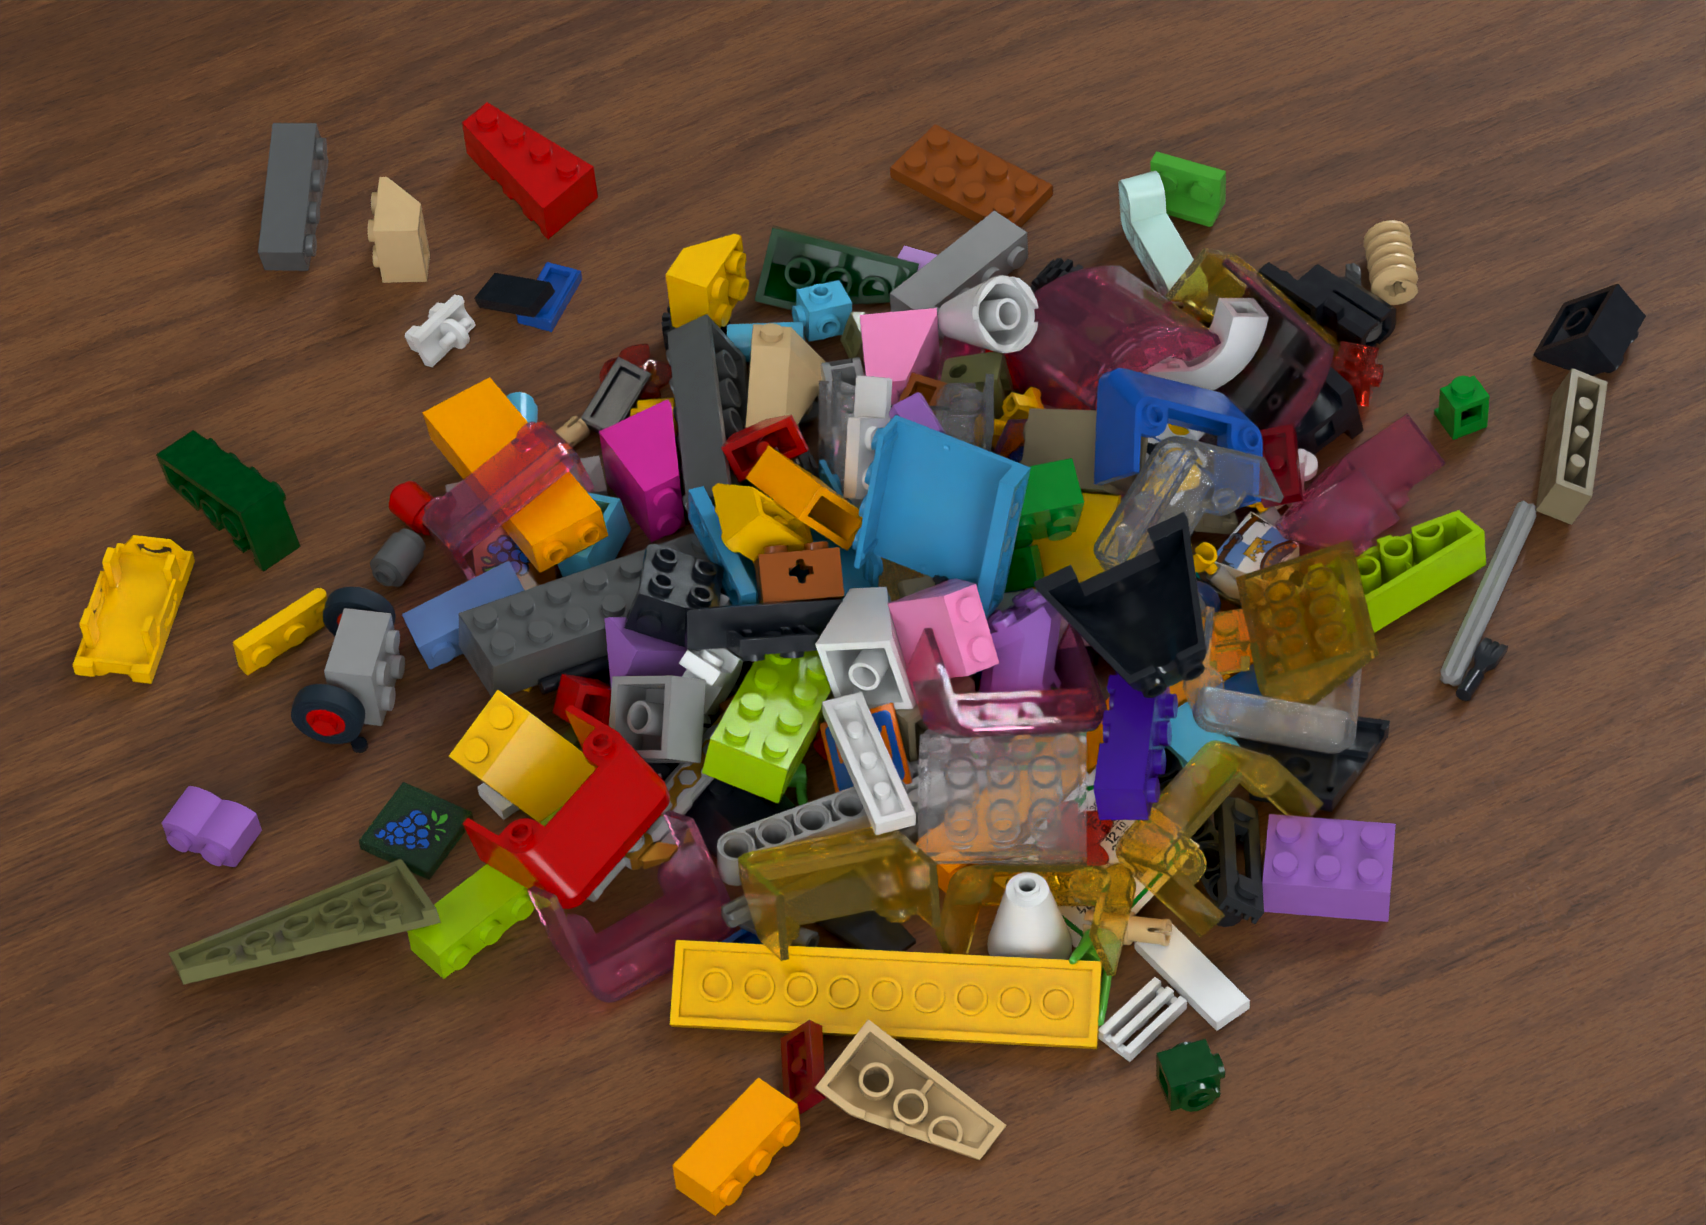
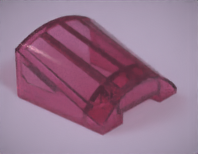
[1004,265,1221,410]

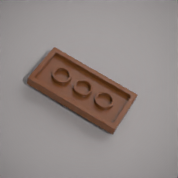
[890,124,1053,228]

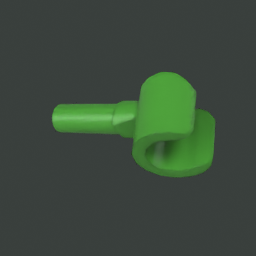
[788,763,809,806]

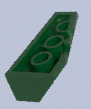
[754,225,919,310]

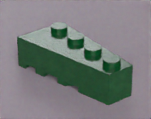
[156,430,301,572]

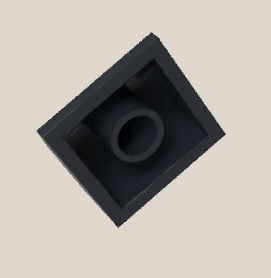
[1533,284,1646,376]

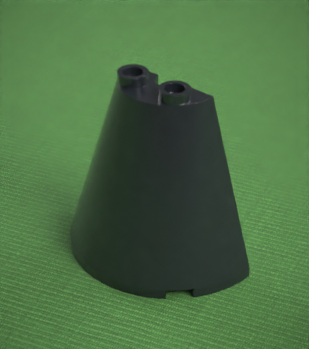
[1033,512,1206,698]

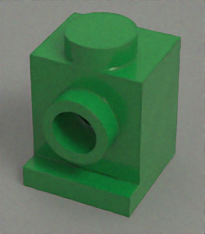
[1434,375,1490,440]

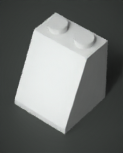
[815,587,916,710]

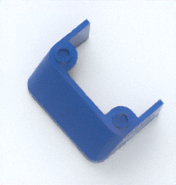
[1094,368,1263,514]

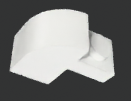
[679,648,743,715]

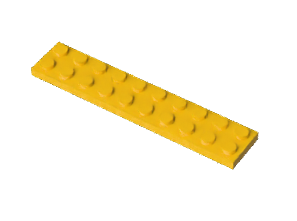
[670,940,1102,1049]

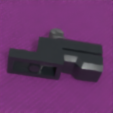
[1258,262,1396,357]

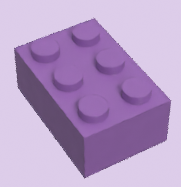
[1262,814,1396,922]

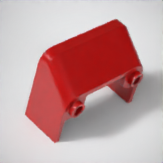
[462,704,670,909]

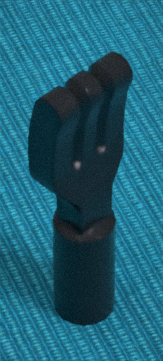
[1456,637,1508,701]

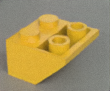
[666,234,749,328]
[712,483,813,566]

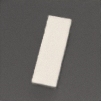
[1134,924,1250,1031]

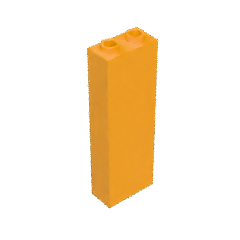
[422,377,608,573]

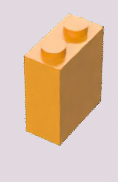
[746,446,863,551]

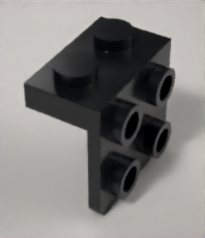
[624,543,724,651]

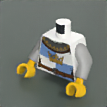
[1193,502,1309,605]

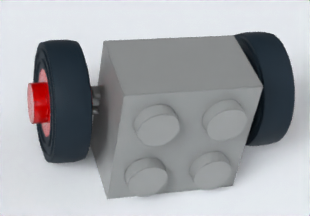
[291,587,405,744]

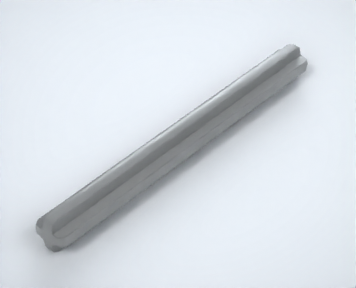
[1440,501,1537,687]

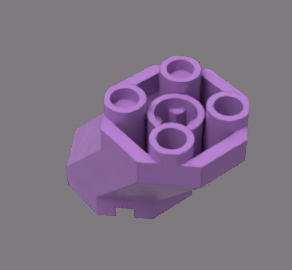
[976,588,1062,727]

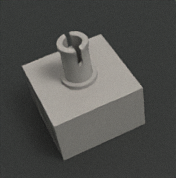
[609,675,711,763]

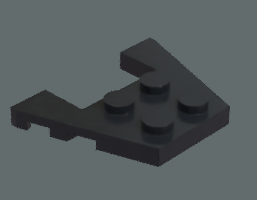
[1232,703,1390,812]

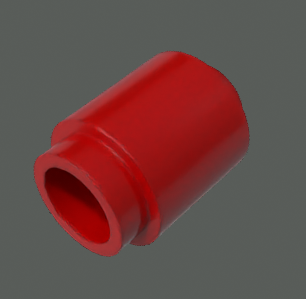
[389,481,446,535]

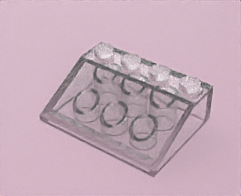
[918,732,1089,864]

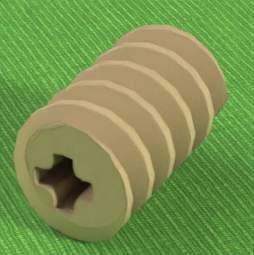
[1363,220,1418,305]

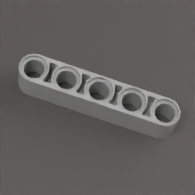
[717,779,907,886]

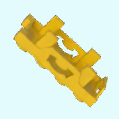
[73,535,195,684]

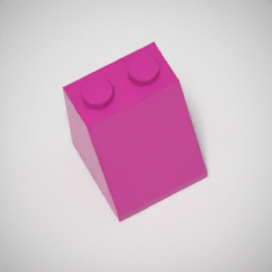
[599,399,686,542]

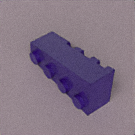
[1093,672,1178,820]

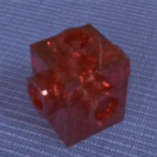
[1328,341,1384,407]

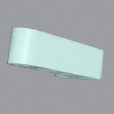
[1118,171,1207,310]

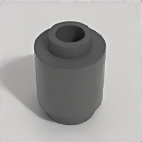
[370,529,426,587]

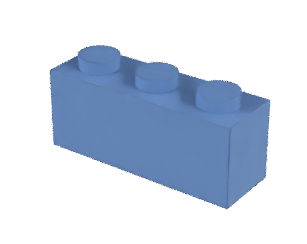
[402,561,524,670]

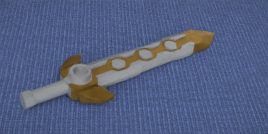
[587,707,728,902]

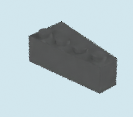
[258,123,329,271]

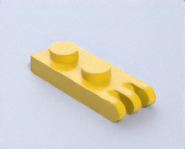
[233,588,327,676]

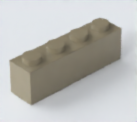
[1535,368,1608,525]

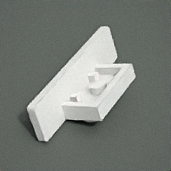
[843,376,892,509]

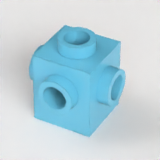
[792,280,852,342]

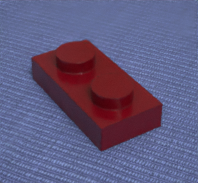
[1260,424,1303,508]
[780,1020,826,1115]

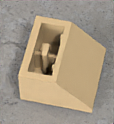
[368,177,430,283]

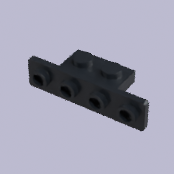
[685,598,843,661]

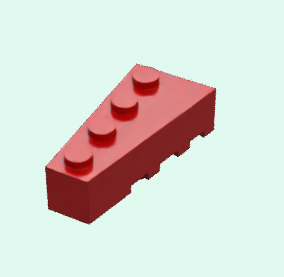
[462,102,598,239]

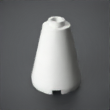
[938,275,1038,353]
[987,872,1072,960]

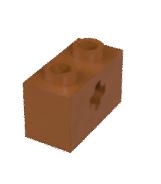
[754,541,844,603]

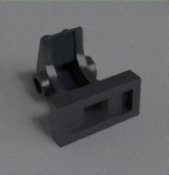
[1261,364,1364,455]

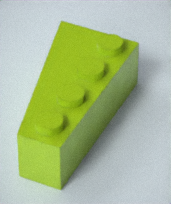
[1307,510,1486,641]

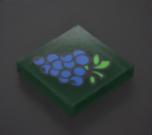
[359,782,474,880]

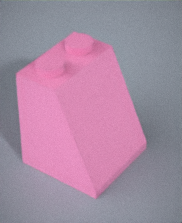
[860,308,940,407]
[888,578,999,682]

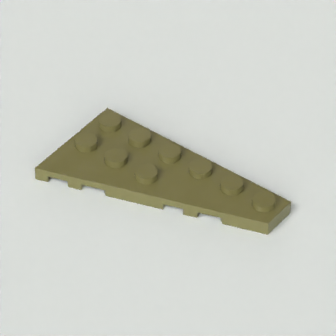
[168,859,441,985]

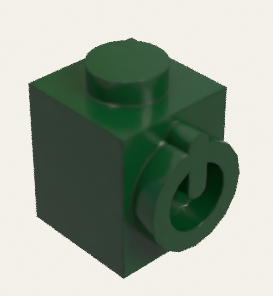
[1156,1039,1225,1112]

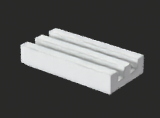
[1098,977,1187,1062]

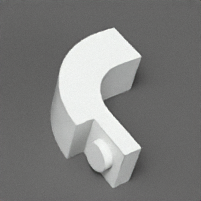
[1131,298,1269,391]

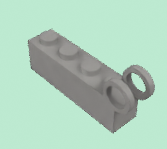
[890,211,1028,358]

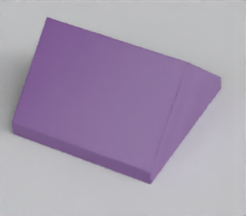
[604,617,689,688]

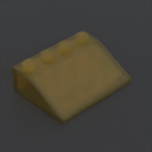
[1236,539,1379,720]

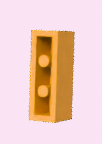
[672,1077,801,1216]

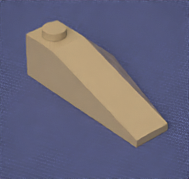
[745,323,825,428]
[815,1019,1006,1161]

